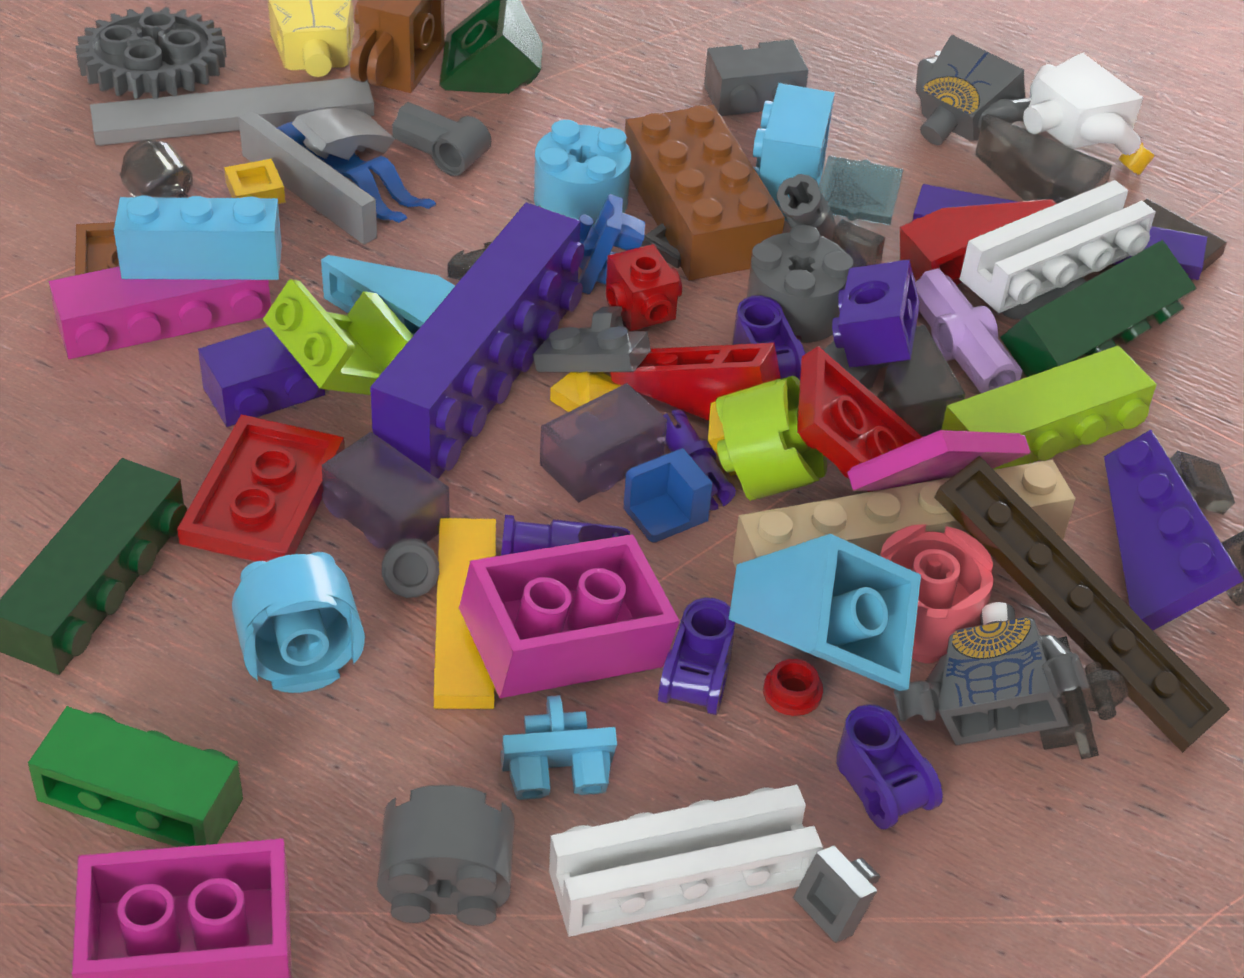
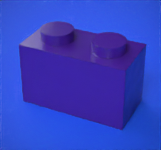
[198,327,326,427]

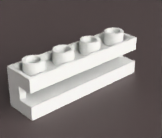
[960,180,1156,313]
[549,785,823,937]

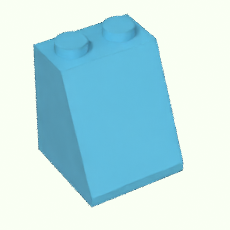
[729,534,921,691]

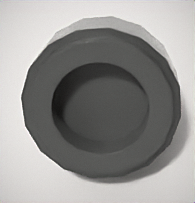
[382,538,439,598]

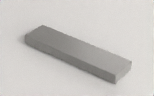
[239,111,377,245]

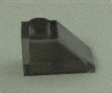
[877,325,966,437]

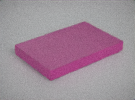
[847,430,1030,491]

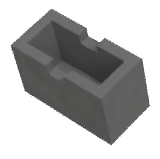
[704,39,809,116]

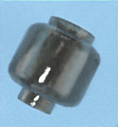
[120,140,194,198]

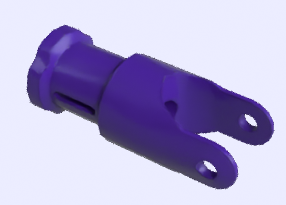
[501,514,630,555]

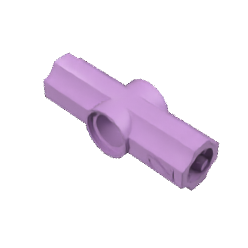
[915,269,1023,393]

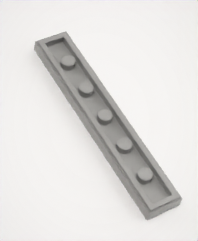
[90,78,374,146]

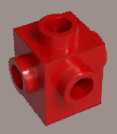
[605,244,683,331]

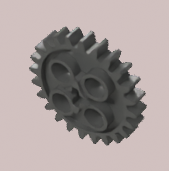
[75,7,227,99]

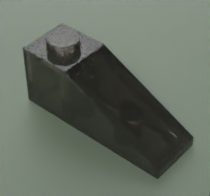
[975,113,1113,204]

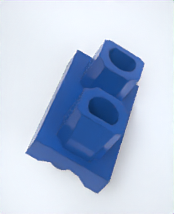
[578,194,645,295]

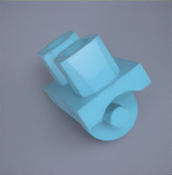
[500,695,617,800]

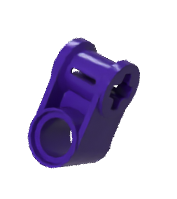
[732,295,806,380]
[658,597,735,715]
[836,704,943,829]

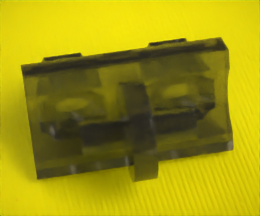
[1039,636,1128,760]

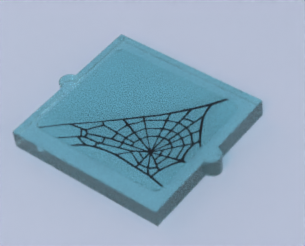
[819,155,904,225]

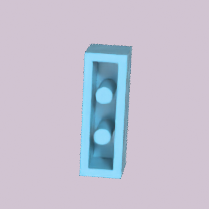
[114,196,282,280]

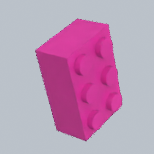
[459,534,680,698]
[72,838,292,978]

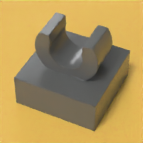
[793,846,881,943]

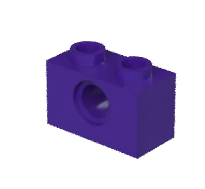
[832,260,920,368]

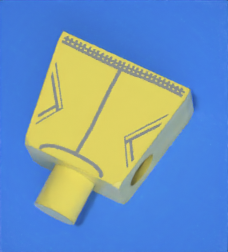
[268,0,354,77]

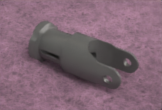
[777,174,837,241]

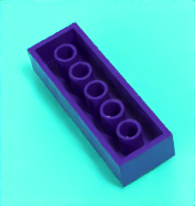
[370,202,584,488]

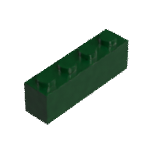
[1000,240,1197,377]
[0,458,187,675]

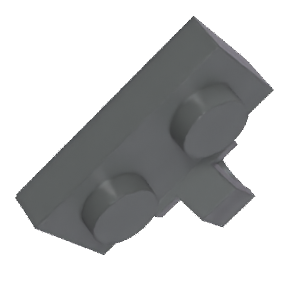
[533,306,651,372]

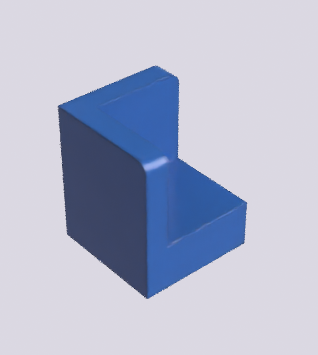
[623,448,712,543]

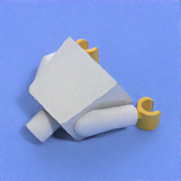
[1023,53,1155,175]

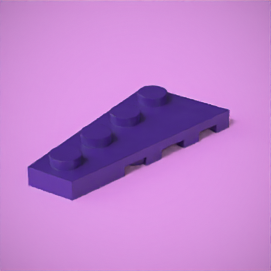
[1104,430,1244,630]

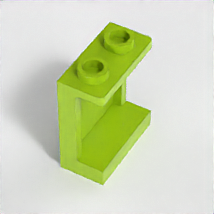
[263,279,413,395]

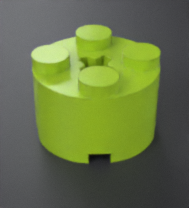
[716,376,827,501]

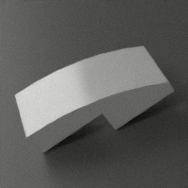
[292,108,395,160]

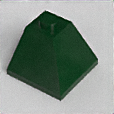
[439,0,543,94]

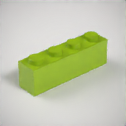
[942,345,1157,470]

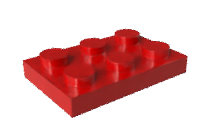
[797,346,923,492]
[177,414,345,562]

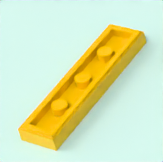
[434,518,496,709]

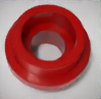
[763,659,823,716]

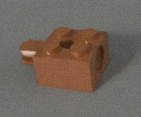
[350,0,445,93]

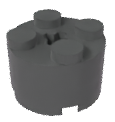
[747,225,853,343]
[377,785,515,926]

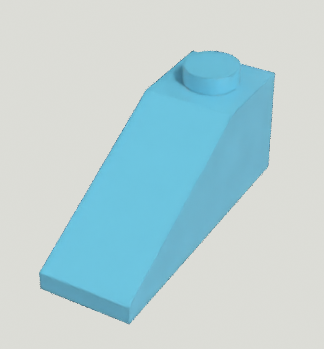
[321,255,455,335]

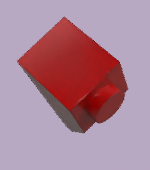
[900,199,1056,285]
[610,343,781,421]

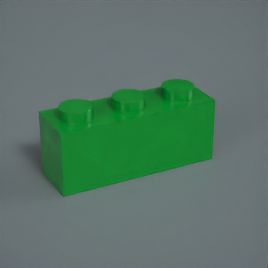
[28,706,243,847]

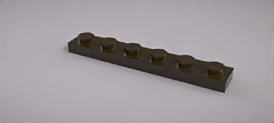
[934,456,1230,753]

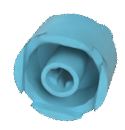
[534,120,631,227]
[232,552,365,693]

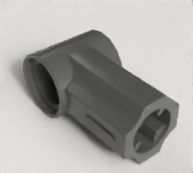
[392,102,492,176]

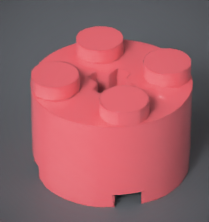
[880,524,994,663]

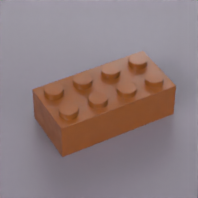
[625,104,785,281]

